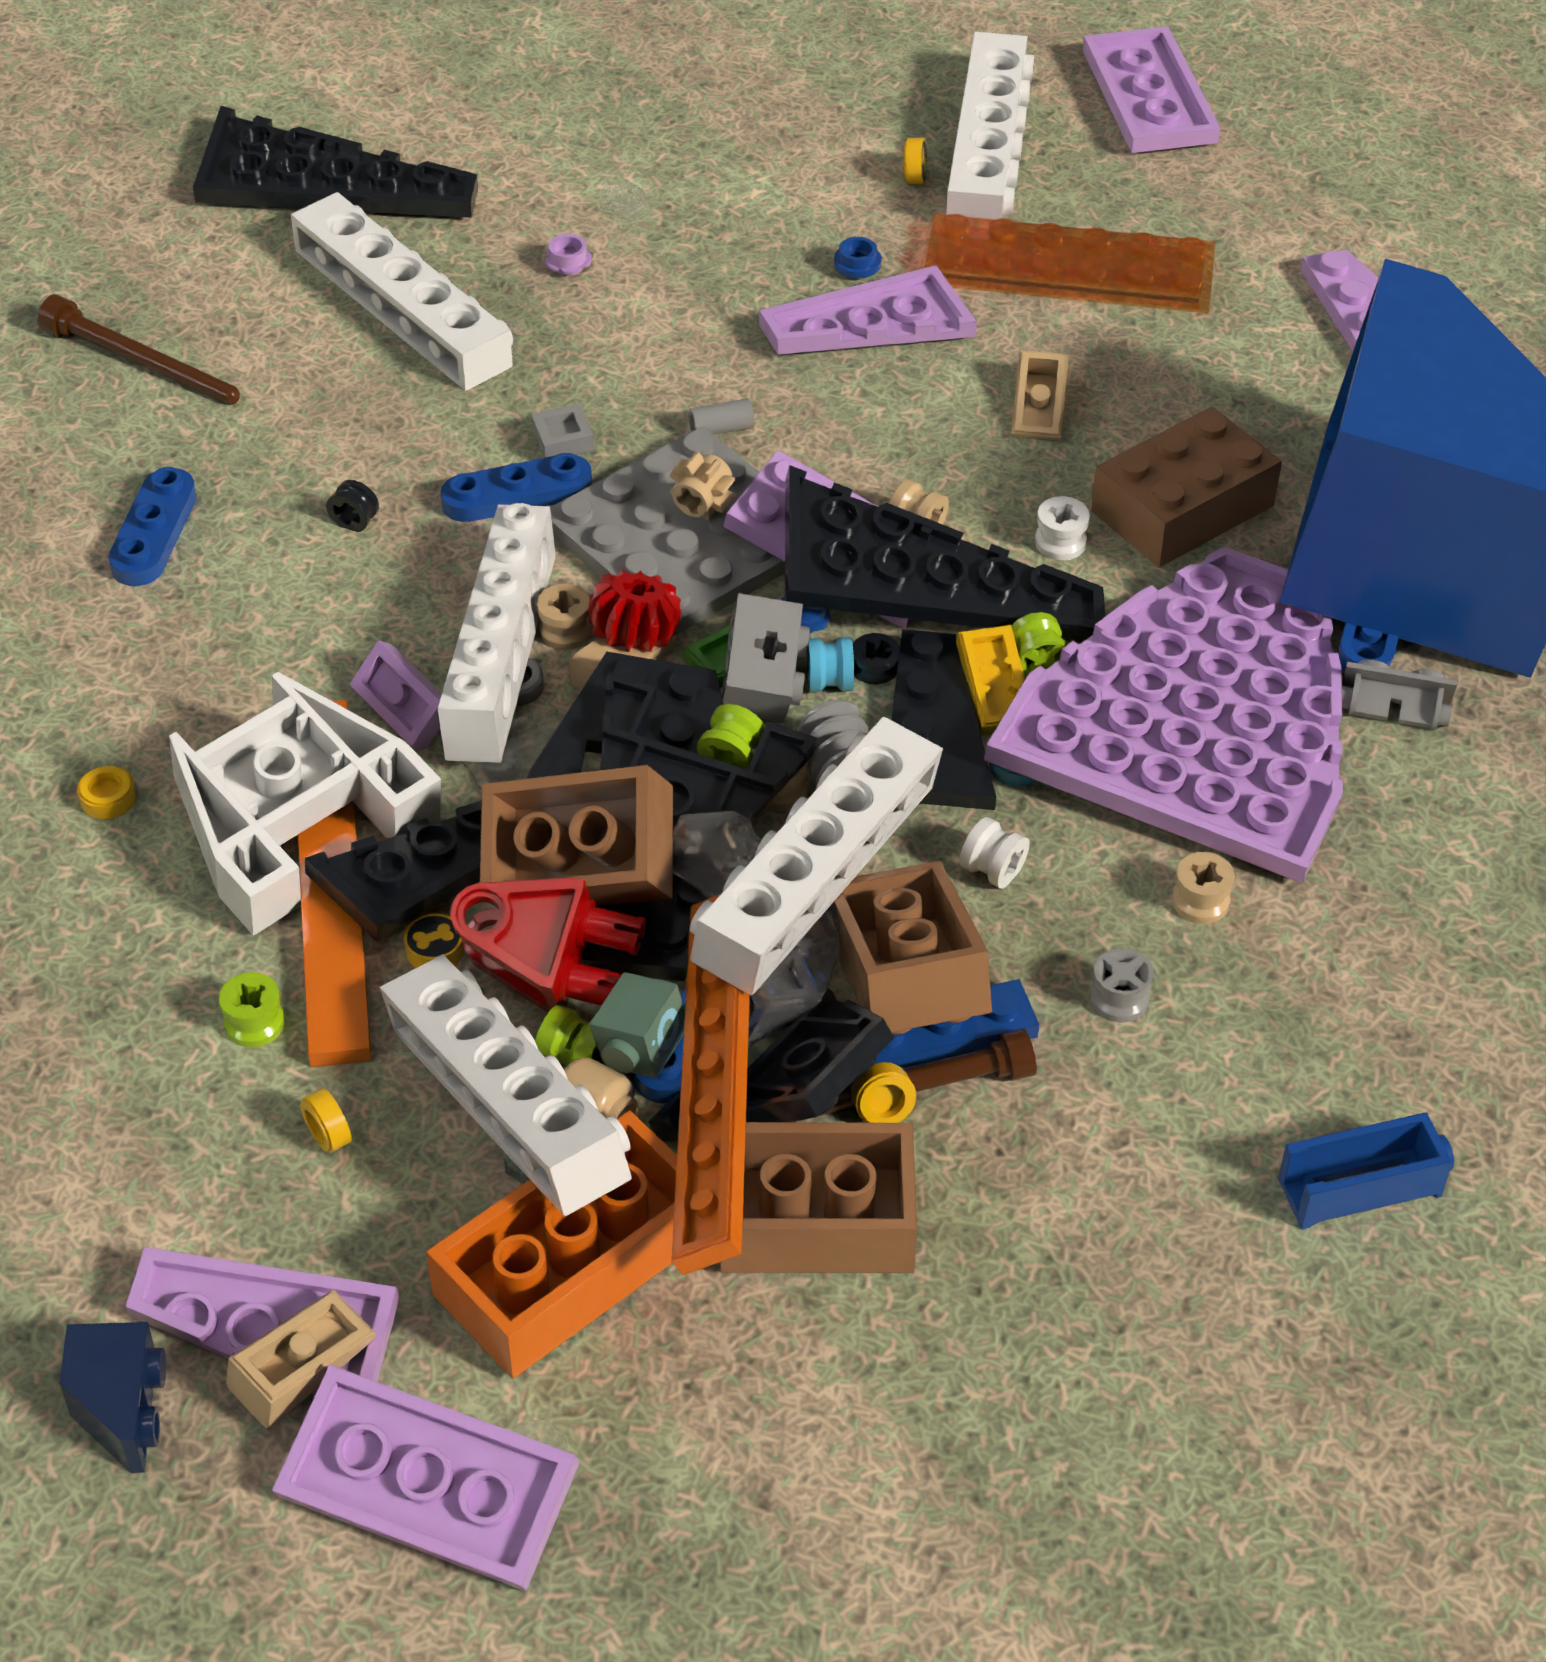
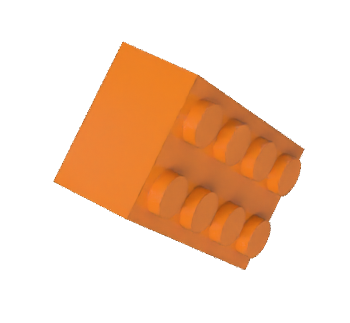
[426,1110,677,1380]

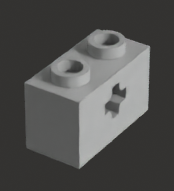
[721,593,810,723]

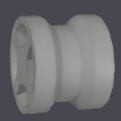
[1090,948,1154,1023]

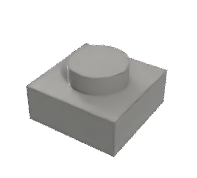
[531,404,594,458]

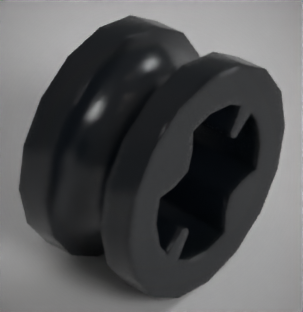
[326,480,380,532]
[853,633,900,685]

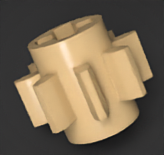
[670,451,735,519]

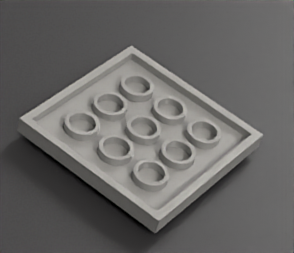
[550,427,785,636]

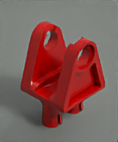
[450,877,646,1012]

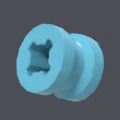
[807,637,854,692]

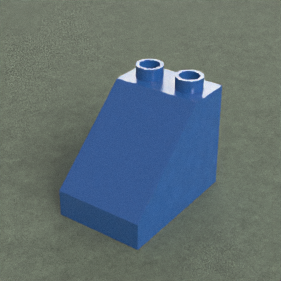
[1279,258,1546,678]

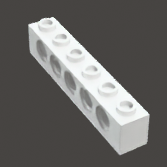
[945,32,1034,233]
[291,192,513,391]
[438,503,556,763]
[690,716,943,996]
[380,954,632,1217]

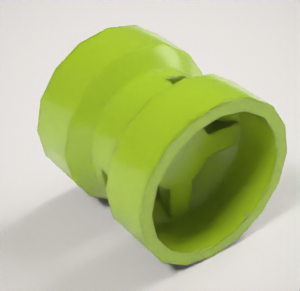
[535,1004,602,1066]

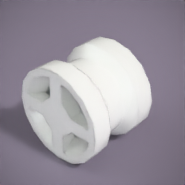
[1035,496,1090,561]
[959,817,1030,889]

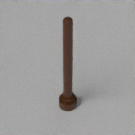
[37,294,240,405]
[792,1028,1037,1122]

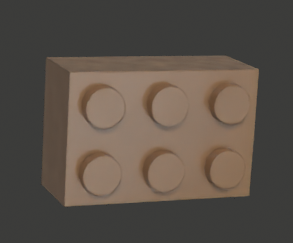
[1091,406,1282,568]
[480,765,673,908]
[828,860,992,1035]
[721,1122,917,1273]

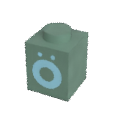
[590,972,685,1079]

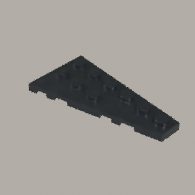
[193,106,478,218]
[785,465,1105,640]

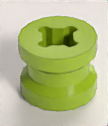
[1011,612,1067,678]
[697,704,765,769]
[219,972,284,1048]

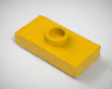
[956,625,1025,735]

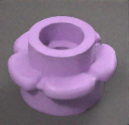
[545,234,592,276]

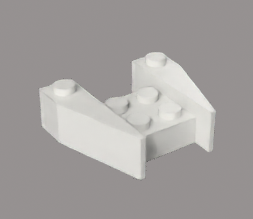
[169,672,441,936]

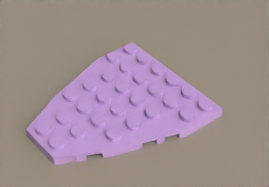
[984,547,1343,883]

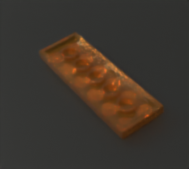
[924,214,1215,314]

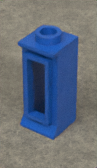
[1278,1112,1454,1230]

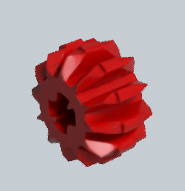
[588,570,681,652]

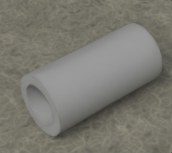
[688,398,754,435]

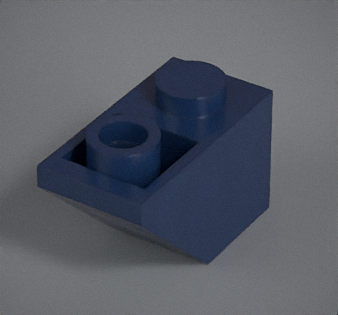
[59,1322,166,1473]

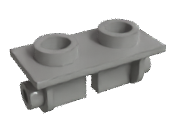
[1342,660,1458,730]

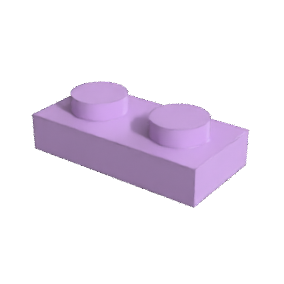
[349,640,442,750]

